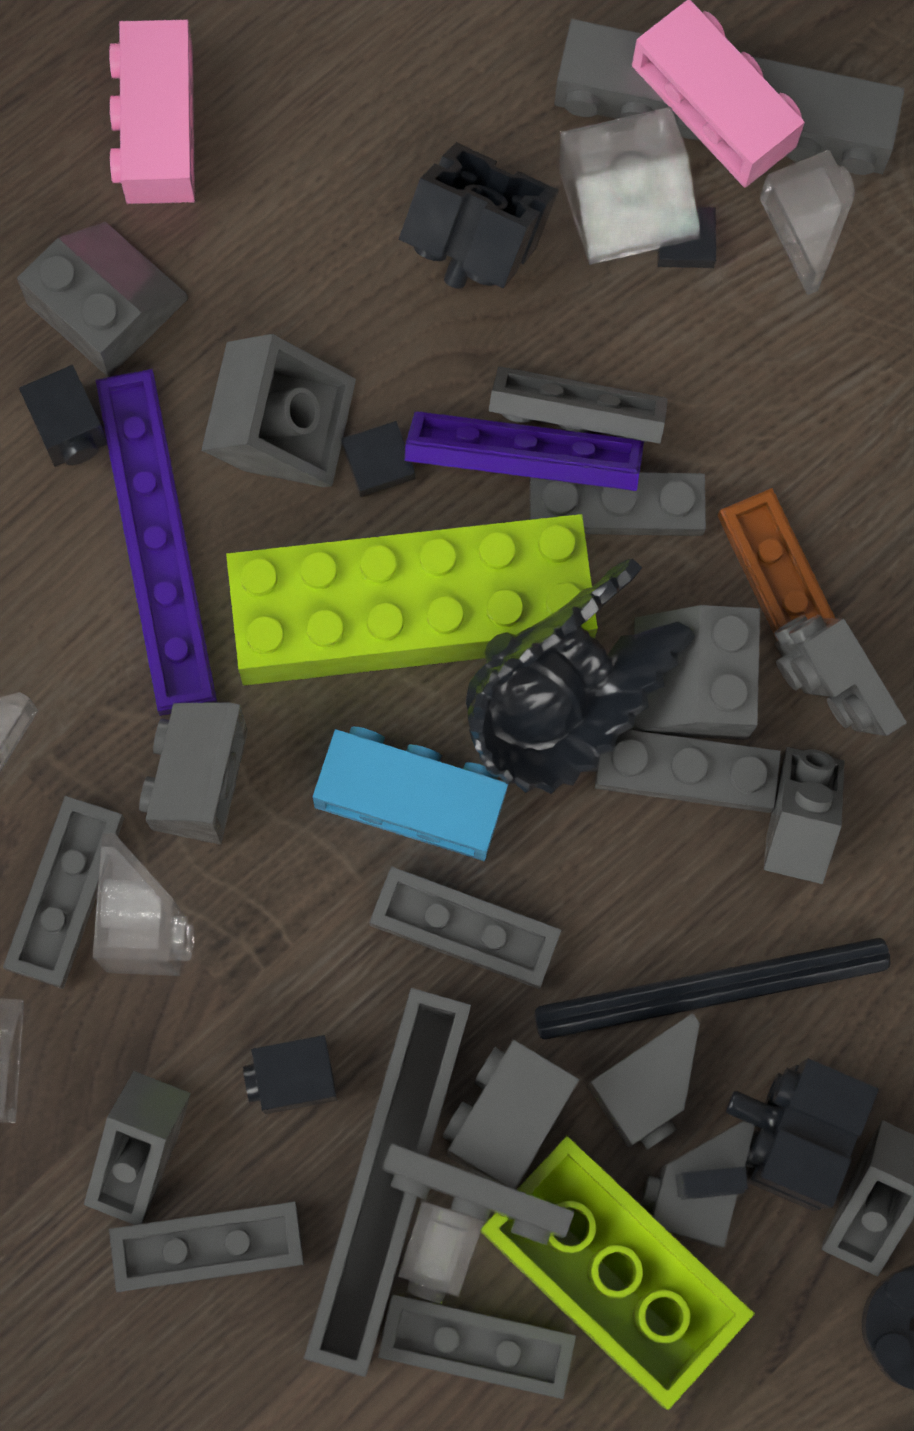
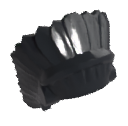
[466,558,695,794]

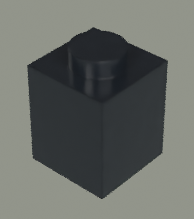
[19,364,107,467]
[243,1035,337,1114]

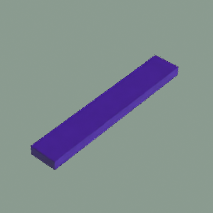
[96,369,217,716]

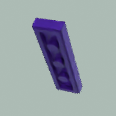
[405,411,644,491]

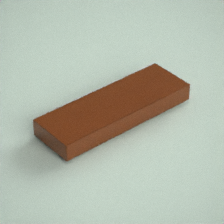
[717,488,835,641]

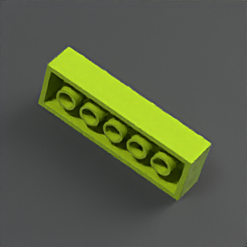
[226,514,598,686]

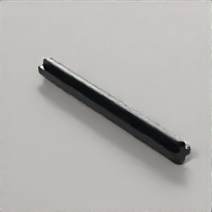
[534,938,890,1040]

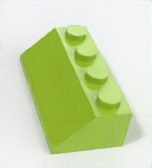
[479,1136,754,1410]

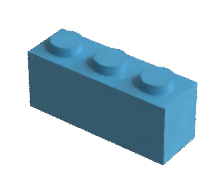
[312,727,508,861]

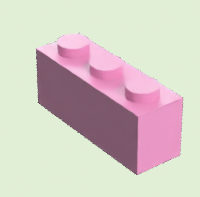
[632,0,805,188]
[110,20,195,204]

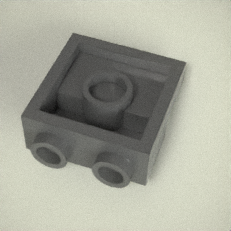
[774,615,907,736]

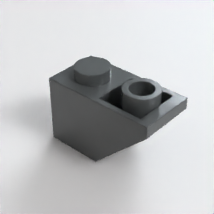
[764,747,845,884]

